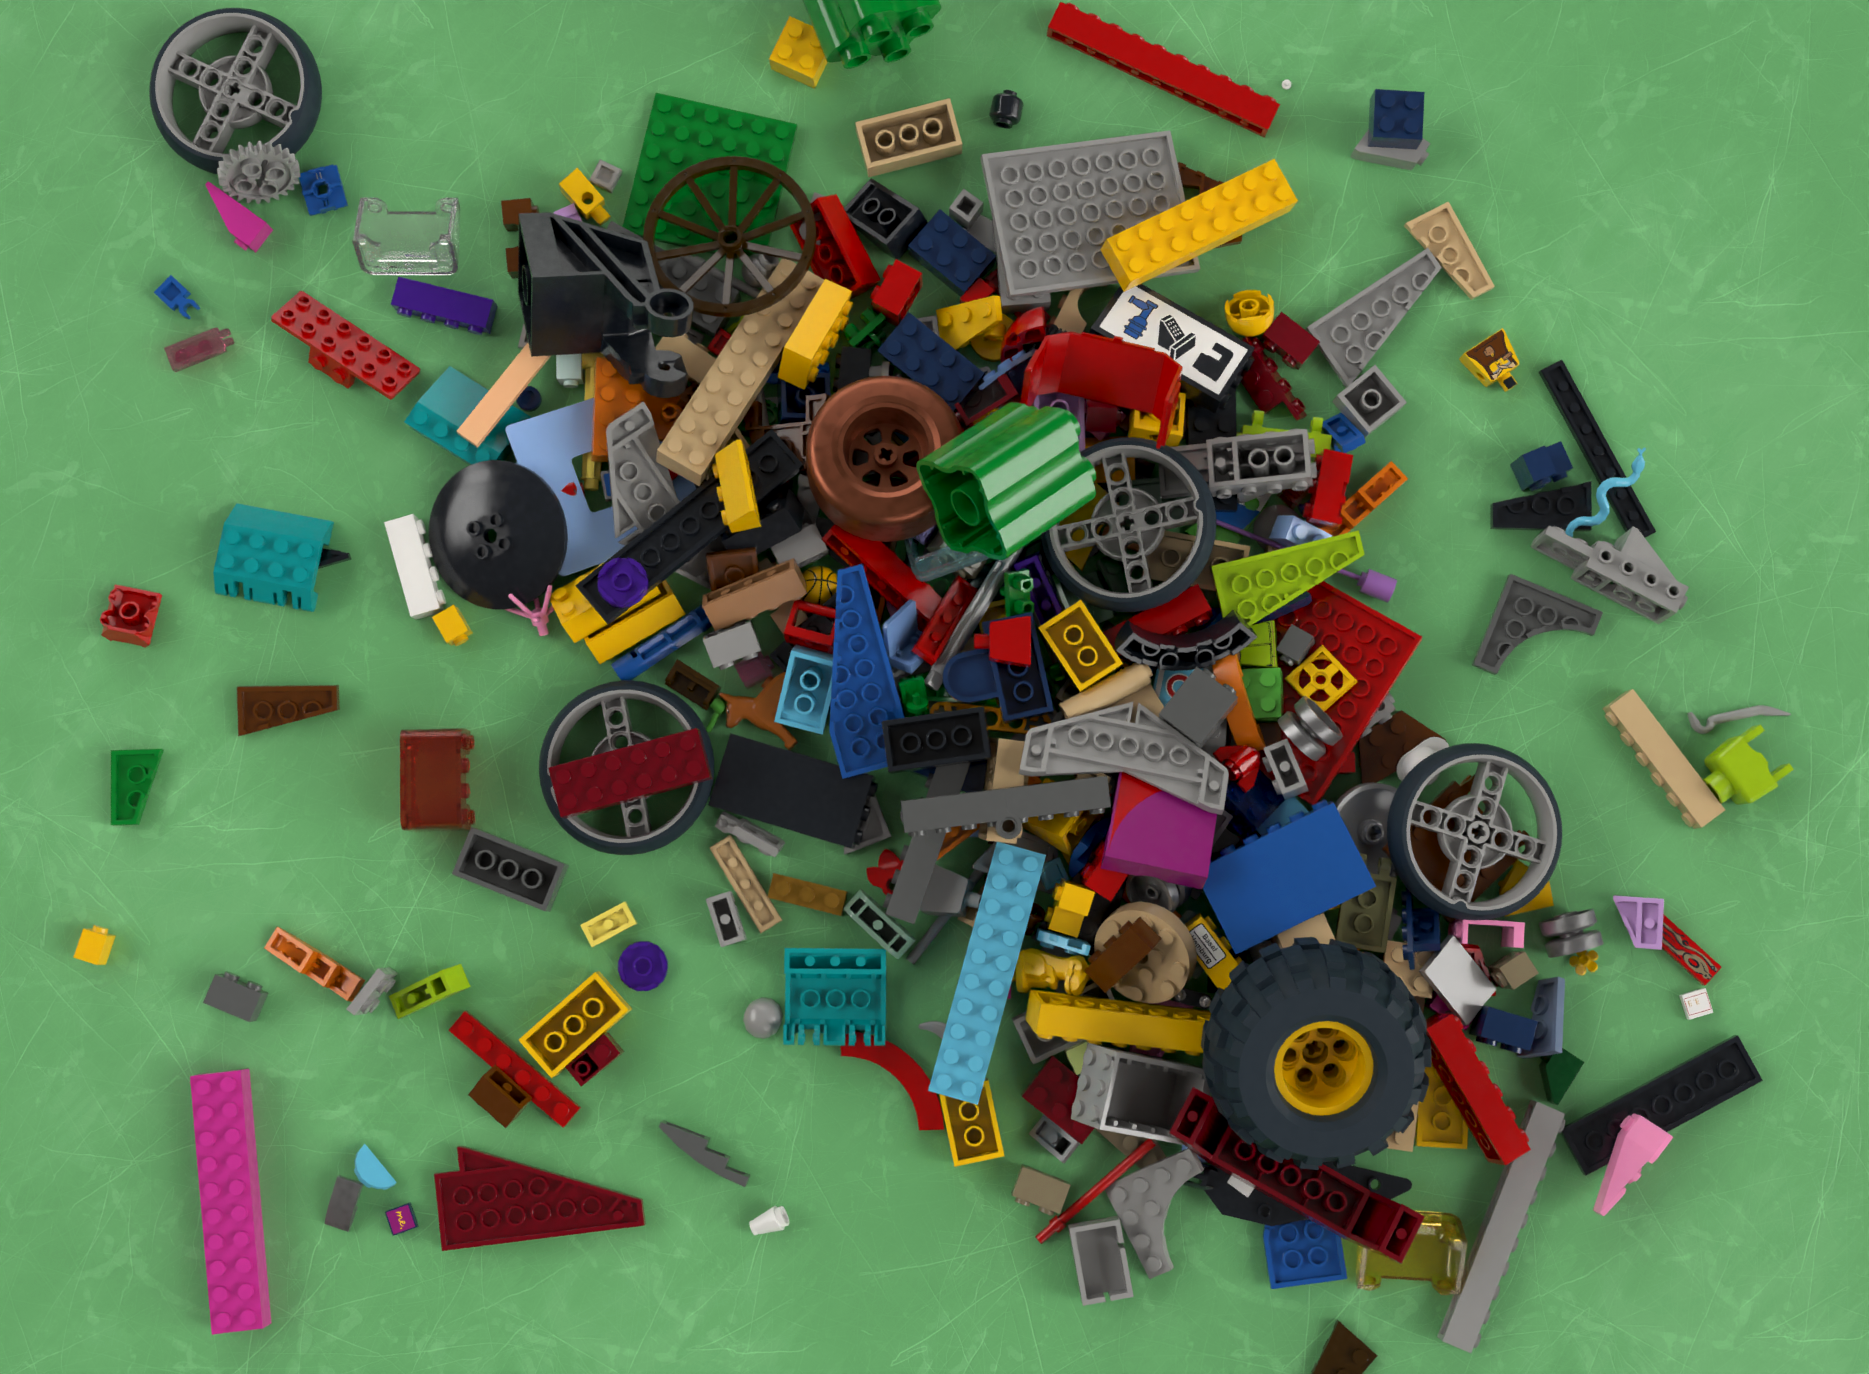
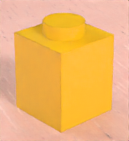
[432,605,473,646]
[73,925,116,965]

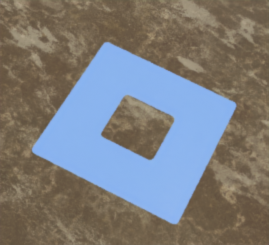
[505,398,696,576]

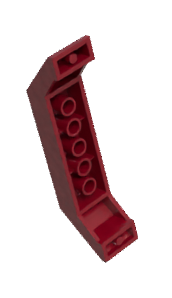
[1169,1087,1425,1264]

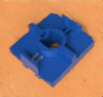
[299,164,348,216]

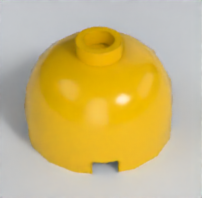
[1224,290,1274,337]

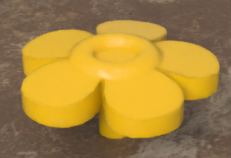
[1569,950,1599,976]

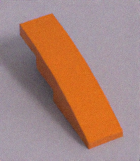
[1317,461,1408,537]
[264,927,365,1002]

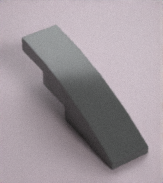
[659,1120,750,1187]

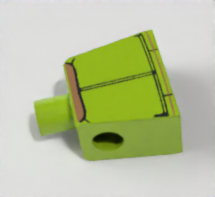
[1236,620,1279,669]

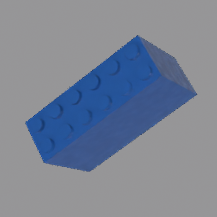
[1203,799,1376,954]

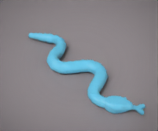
[1565,447,1646,537]

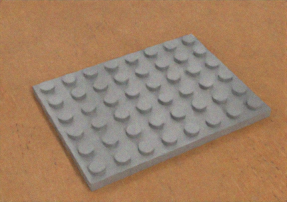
[980,130,1200,298]

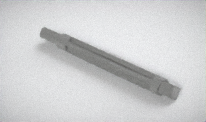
[924,546,1025,690]

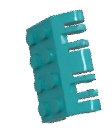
[213,503,334,612]
[783,948,887,1046]

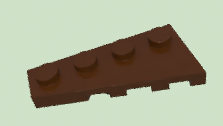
[237,685,340,736]

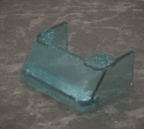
[904,537,989,582]

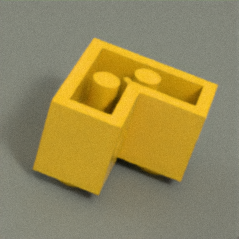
[1044,878,1095,938]

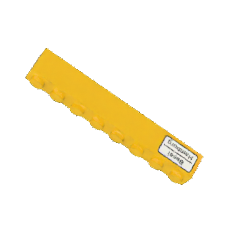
[1185,913,1324,1076]

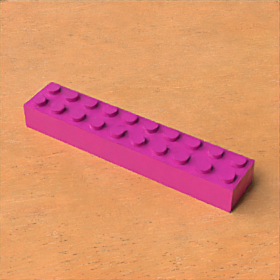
[190,1068,271,1335]

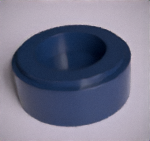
[516,386,542,412]

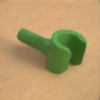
[706,697,727,733]

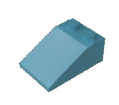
[774,645,833,735]

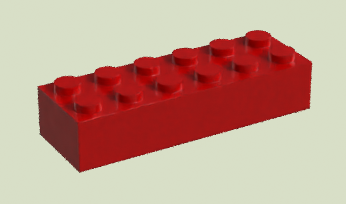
[1426,1014,1531,1166]

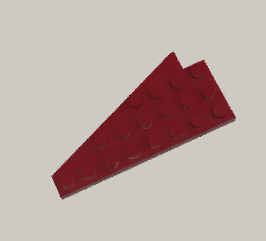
[434,1146,646,1251]

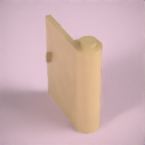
[1059,662,1164,723]

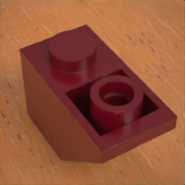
[565,1032,624,1087]

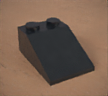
[844,178,928,260]

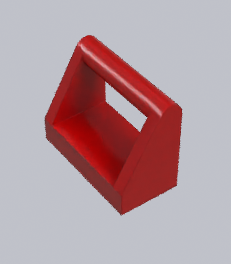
[784,599,836,654]

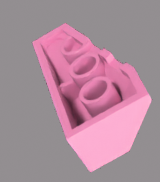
[1593,1113,1673,1216]

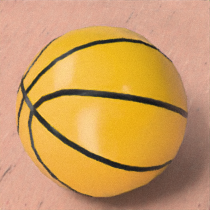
[801,566,837,605]

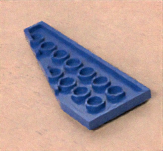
[829,563,905,779]
[1263,1219,1347,1289]

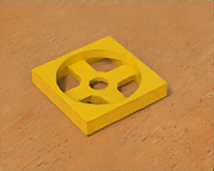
[1285,645,1357,712]

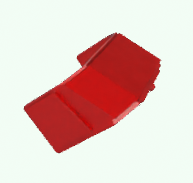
[1020,331,1183,449]

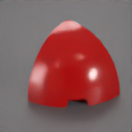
[1000,306,1046,363]

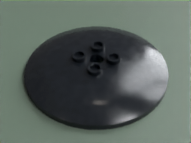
[429,460,568,610]

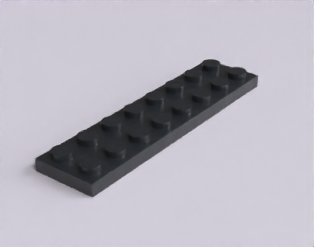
[1561,1035,1763,1176]

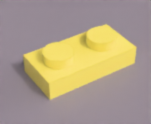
[580,901,638,947]

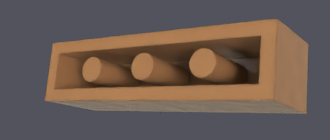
[702,558,807,631]

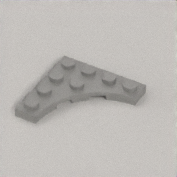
[1105,1148,1204,1279]

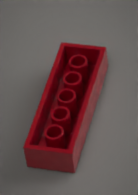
[548,728,713,819]

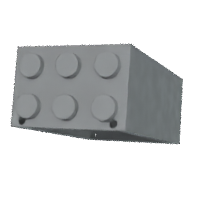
[1071,1043,1210,1145]

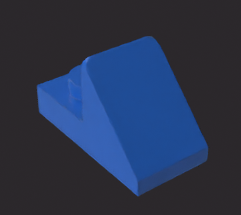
[1322,413,1366,453]

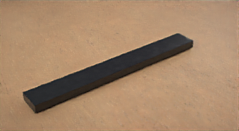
[1539,360,1656,538]

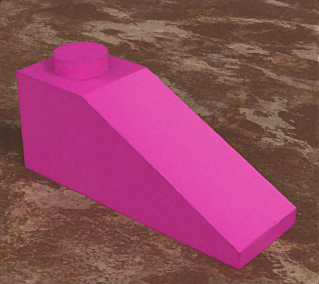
[205,181,273,253]

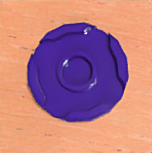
[597,558,649,608]
[618,941,668,991]

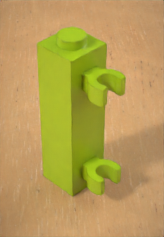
[1236,410,1332,463]

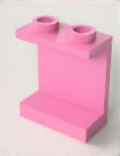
[1448,919,1525,948]

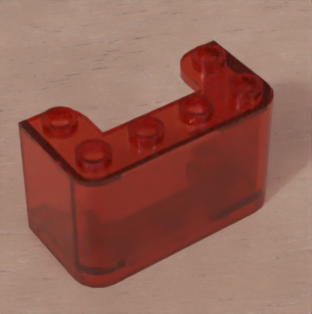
[400,728,475,832]

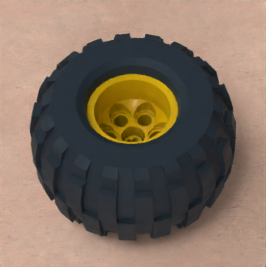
[1201,937,1432,1170]

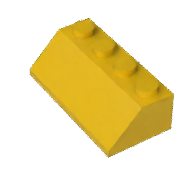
[584,579,686,664]

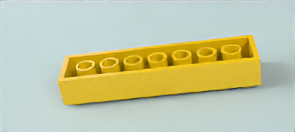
[1100,159,1298,292]
[1025,990,1211,1056]

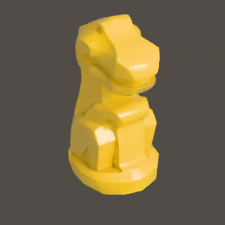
[1012,948,1091,996]

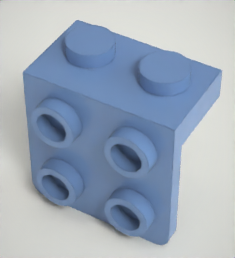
[978,348,1036,396]
[882,599,925,674]

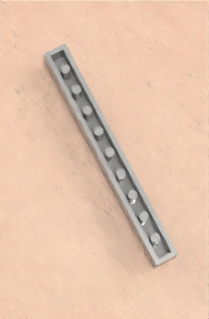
[1437,1100,1565,1353]

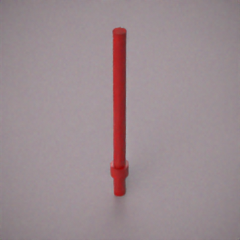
[1035,1138,1157,1244]

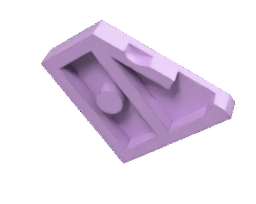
[1613,896,1664,950]

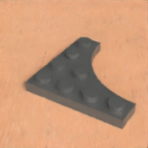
[1472,574,1603,675]

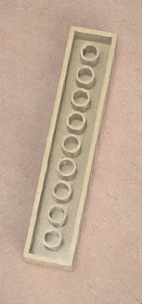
[656,259,824,486]

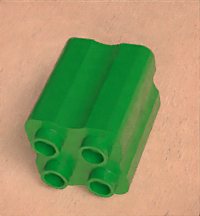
[803,0,941,69]
[916,402,1096,560]

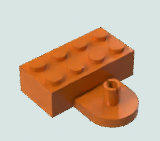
[591,357,683,462]

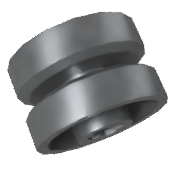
[1278,696,1343,761]
[1126,875,1192,912]
[1539,909,1604,958]

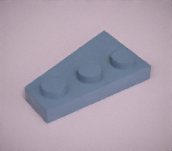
[1517,977,1565,1059]

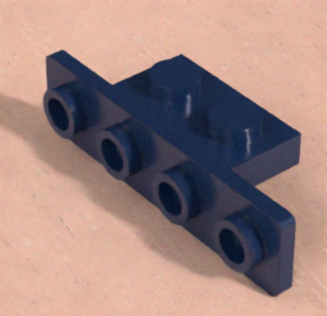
[1401,888,1441,970]

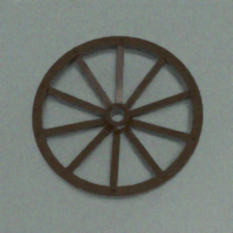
[643,156,817,317]

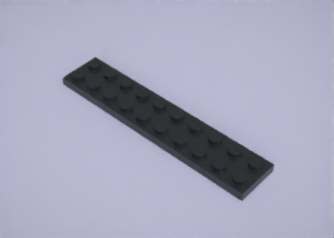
[575,429,804,625]

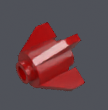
[1212,745,1260,793]

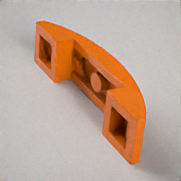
[1212,654,1266,751]

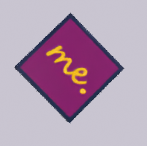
[385,1202,419,1236]

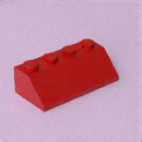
[790,194,881,300]

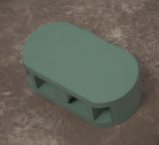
[843,889,916,959]

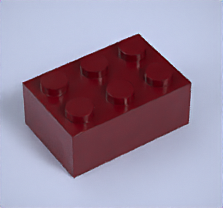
[1021,1056,1094,1144]

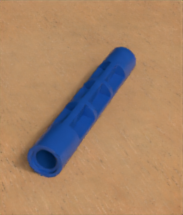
[611,604,712,680]

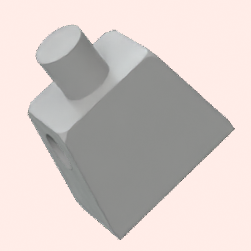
[920,865,982,917]

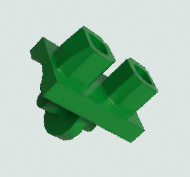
[843,308,887,349]
[1000,568,1034,617]
[898,675,930,718]

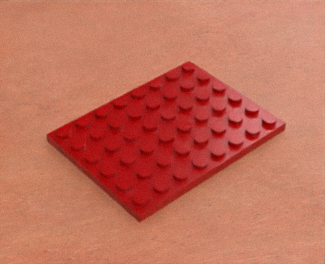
[1228,581,1422,805]

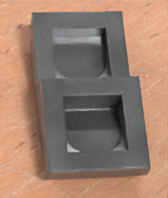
[324,1176,363,1232]

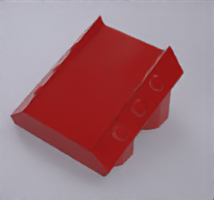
[100,584,162,648]

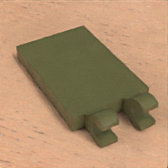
[1335,853,1397,953]

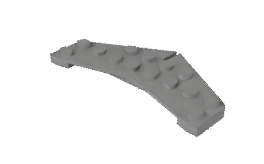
[606,402,727,590]
[1019,702,1229,815]

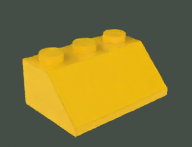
[712,439,761,533]

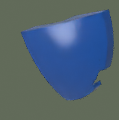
[1069,817,1111,877]

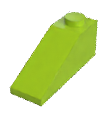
[389,964,471,1019]

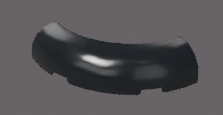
[1114,610,1258,671]

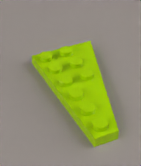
[1210,530,1365,626]

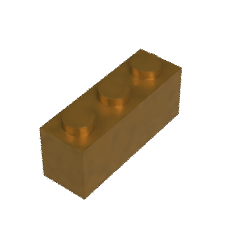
[767,873,848,916]

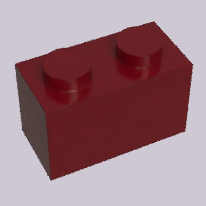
[1260,312,1320,370]

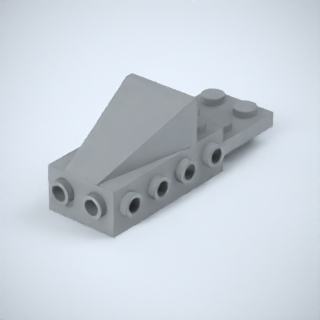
[1159,429,1317,503]
[1530,526,1689,624]

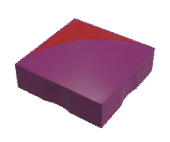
[1101,772,1217,889]

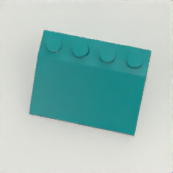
[404,366,532,465]

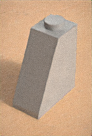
[1350,129,1430,170]

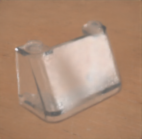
[352,197,460,275]

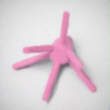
[505,585,554,636]

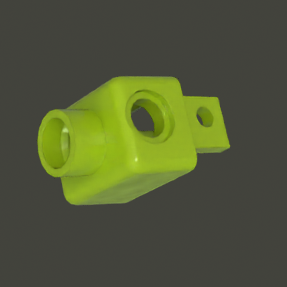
[1703,724,1794,805]

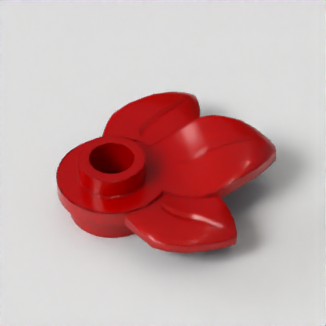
[866,849,904,896]

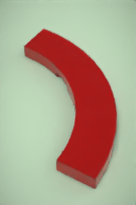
[841,1031,944,1130]

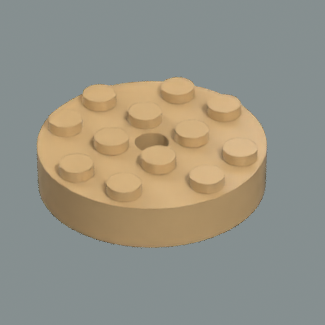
[1094,902,1197,1003]

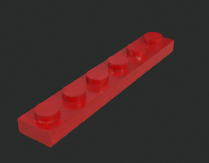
[449,1010,581,1128]

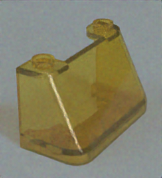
[1356,1211,1468,1295]

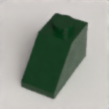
[1539,1048,1585,1105]

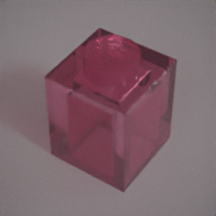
[734,651,775,689]

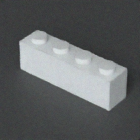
[384,514,446,620]

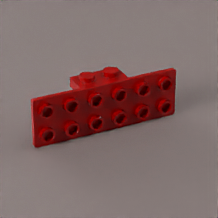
[271,291,420,400]

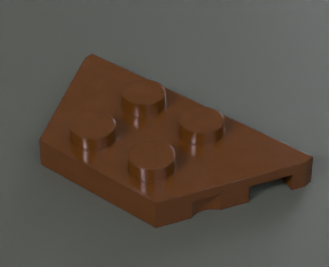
[1358,710,1447,784]

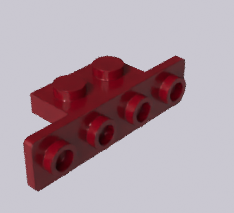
[1241,336,1307,421]

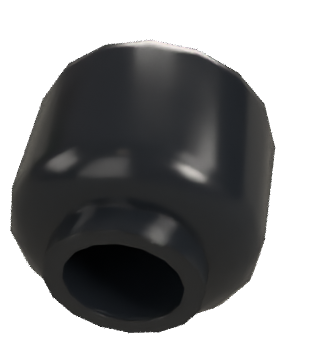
[989,90,1023,129]

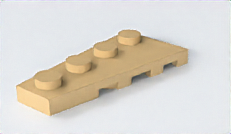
[1404,201,1495,300]

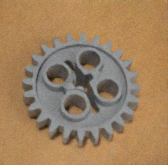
[217,141,301,204]

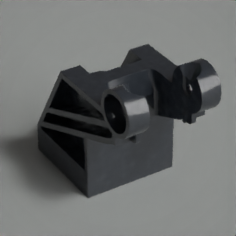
[518,212,694,398]

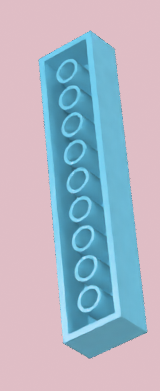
[928,842,1046,1105]

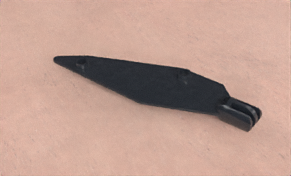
[1183,1161,1412,1226]

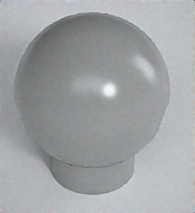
[741,254,779,288]

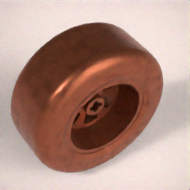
[806,376,963,542]

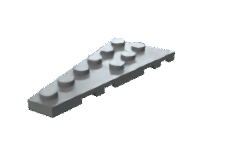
[1306,248,1442,388]

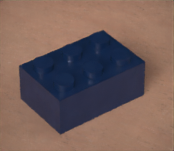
[908,209,996,297]

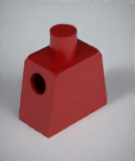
[974,616,1031,667]

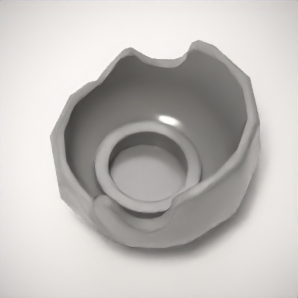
[743,997,783,1039]

